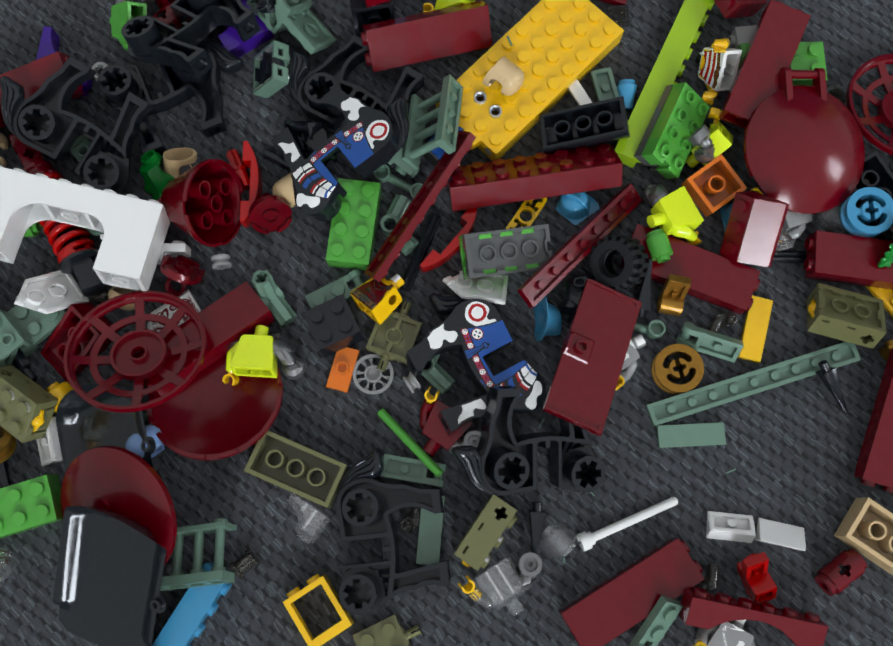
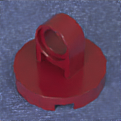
[248,193,292,234]
[159,254,205,296]

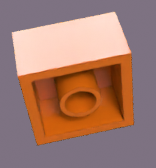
[681,154,747,217]

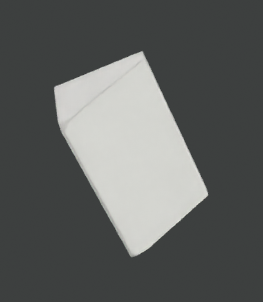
[36,417,63,467]
[706,511,756,543]
[755,518,806,551]

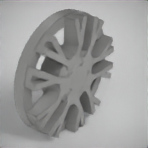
[353,354,394,395]

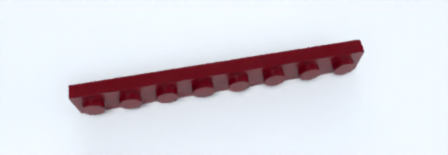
[364,130,476,282]
[517,183,642,308]

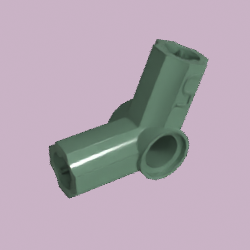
[380,194,419,256]
[251,270,297,327]
[420,331,456,395]

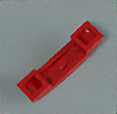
[240,141,262,227]
[420,208,477,273]

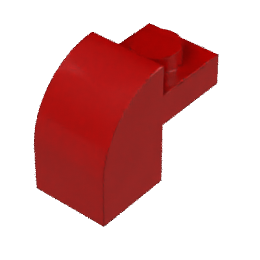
[737,552,777,604]

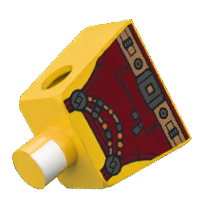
[349,274,405,325]

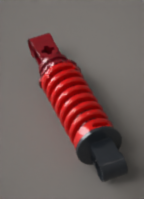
[8,134,106,297]

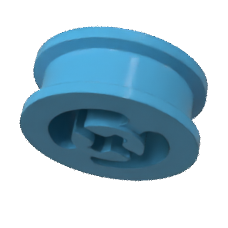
[839,187,893,238]

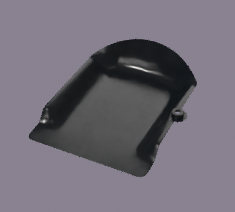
[56,384,156,473]
[53,506,167,646]

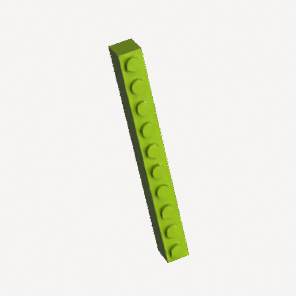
[615,0,715,168]

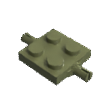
[366,301,422,372]
[352,614,422,646]

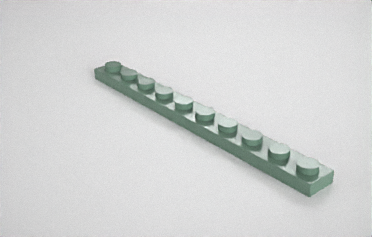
[645,342,861,427]

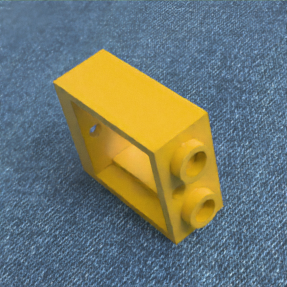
[283,574,354,646]

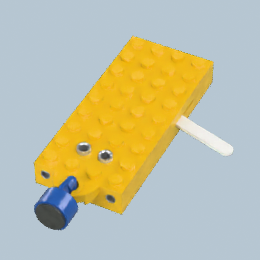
[423,0,624,167]

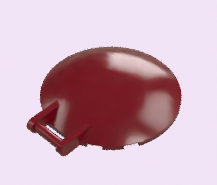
[744,67,865,214]
[144,354,283,460]

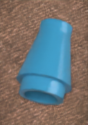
[617,79,637,111]

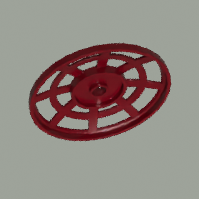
[846,53,893,156]
[63,291,207,413]

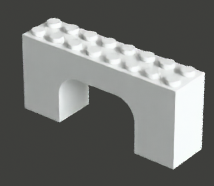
[0,165,170,291]

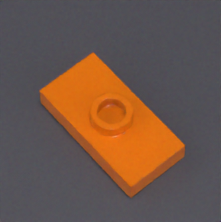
[326,347,360,393]

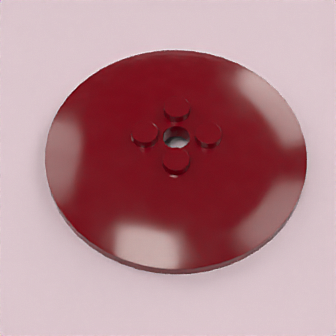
[60,446,177,566]

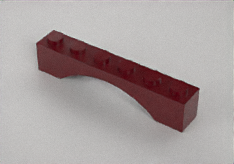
[678,587,828,646]

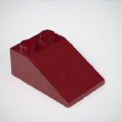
[40,302,118,382]

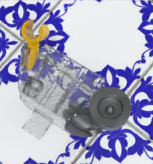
[458,552,542,616]

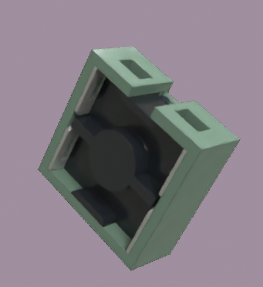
[253,40,290,98]

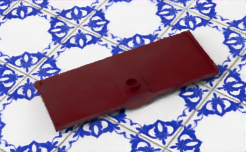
[542,279,642,436]

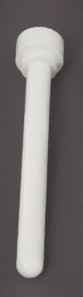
[576,497,678,552]

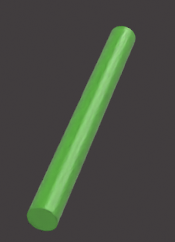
[377,408,443,477]

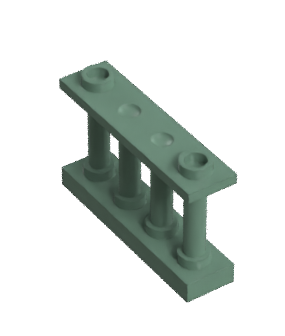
[401,74,463,170]
[160,518,237,591]

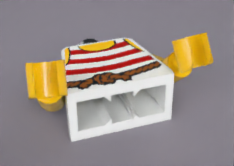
[696,38,742,105]

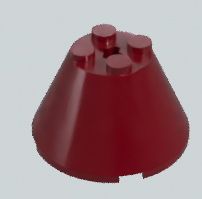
[158,159,244,247]

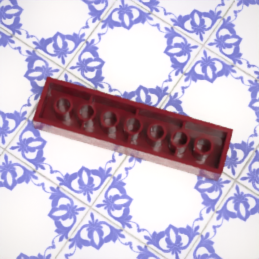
[447,144,623,211]

